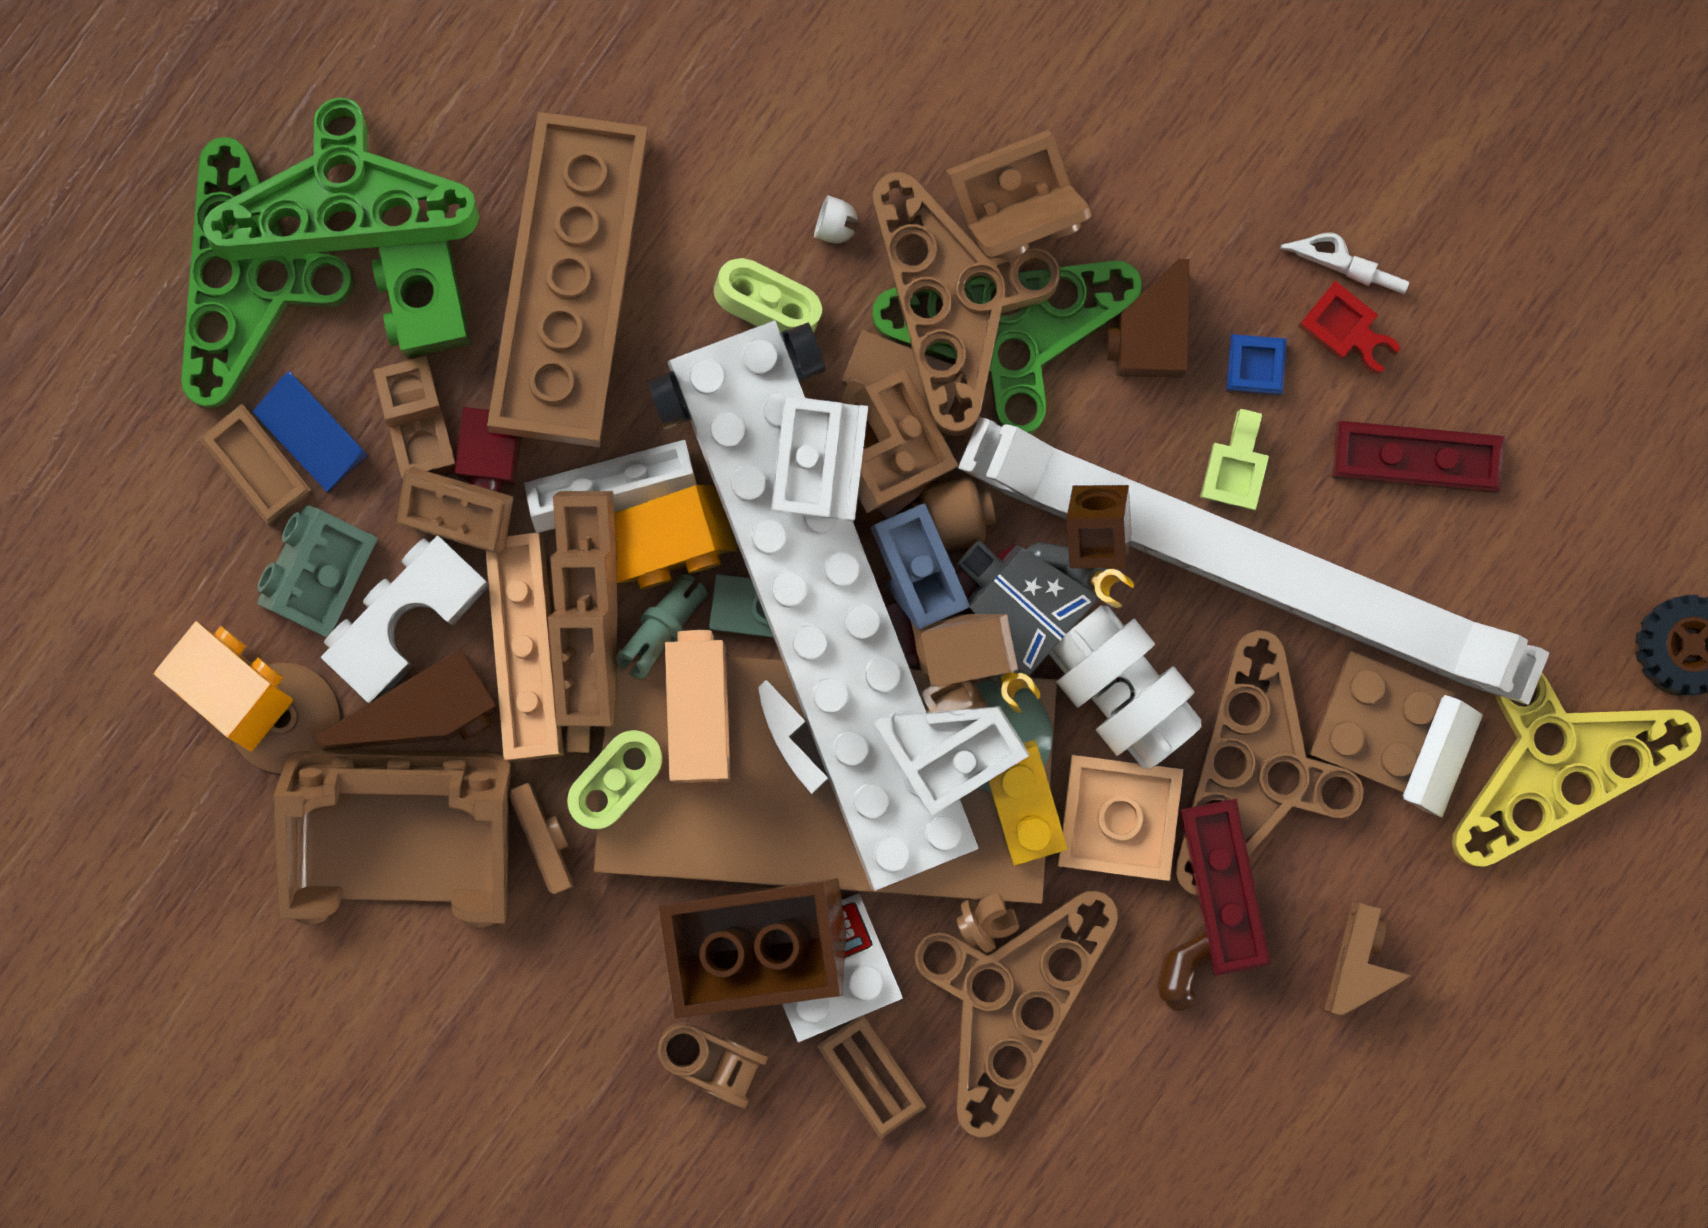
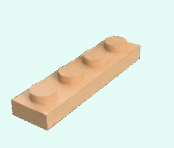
[486,533,564,762]

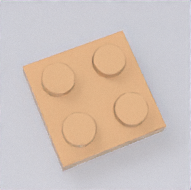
[1057,755,1184,881]

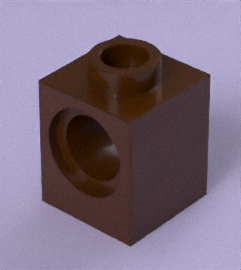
[1066,485,1132,568]

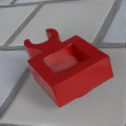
[1298,281,1401,375]

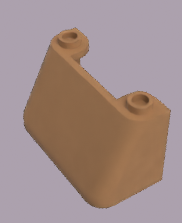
[273,749,511,928]

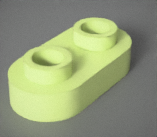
[714,258,822,333]
[567,730,663,829]

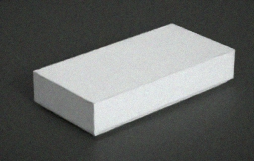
[1403,695,1483,818]

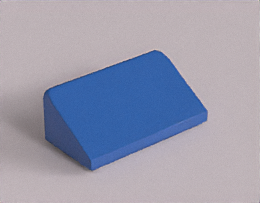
[252,371,369,493]

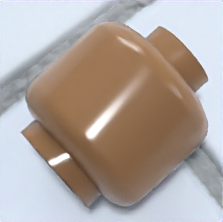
[912,477,996,554]

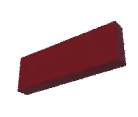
[1332,421,1505,493]
[1180,799,1271,976]

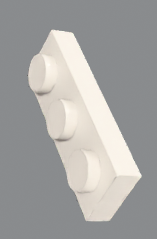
[524,440,697,533]

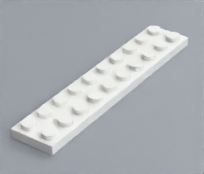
[667,320,979,891]

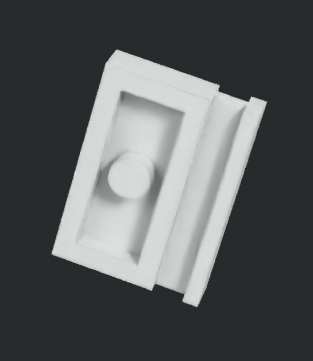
[771,396,868,521]

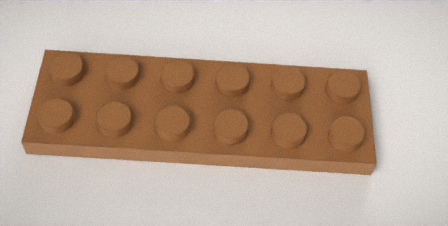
[487,112,648,448]

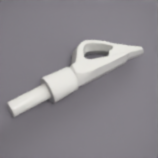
[1280,232,1409,294]

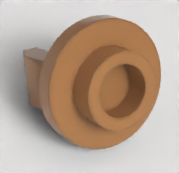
[957,893,1019,953]

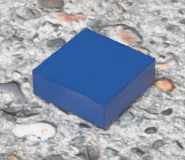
[1226,334,1287,396]

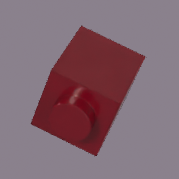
[455,407,522,493]

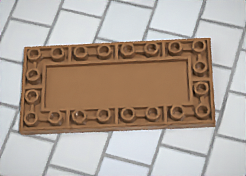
[594,649,1057,904]

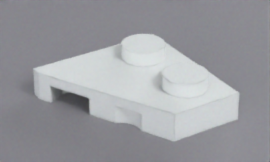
[873,706,1030,816]

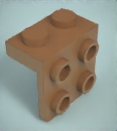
[946,130,1092,259]

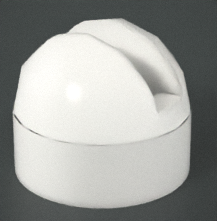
[814,195,859,243]

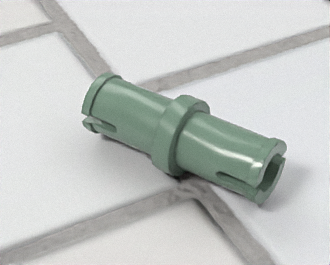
[616,574,708,679]

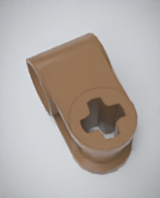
[658,1022,769,1108]

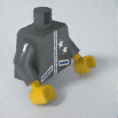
[957,540,1134,713]

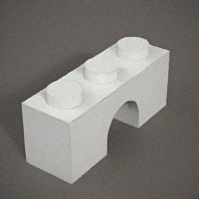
[321,535,489,703]

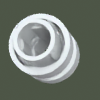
[1050,605,1201,769]

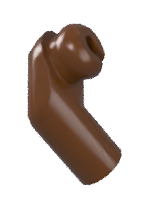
[1157,932,1210,1011]

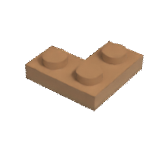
[854,368,959,513]

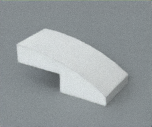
[758,680,828,795]

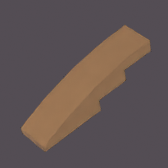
[548,491,618,726]

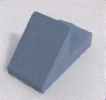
[870,503,970,630]

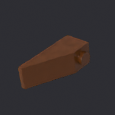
[315,648,497,750]

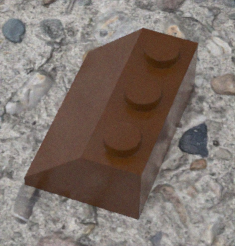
[659,878,846,1018]

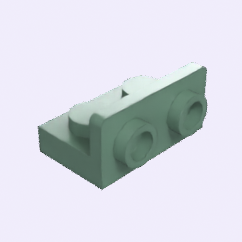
[257,504,378,637]

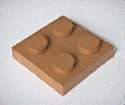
[1307,651,1455,794]

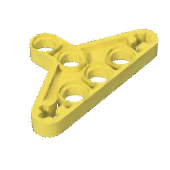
[1452,673,1702,867]

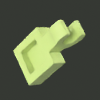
[1200,409,1269,511]

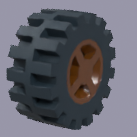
[1635,595,1708,696]

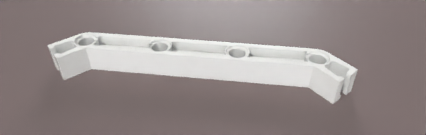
[958,417,1549,705]

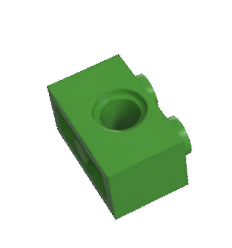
[372,241,472,358]

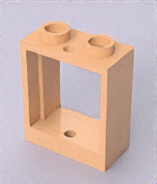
[665,630,731,784]

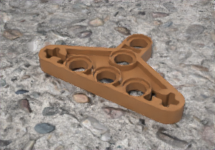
[873,172,1060,437]
[1174,630,1364,895]
[914,891,1118,1138]

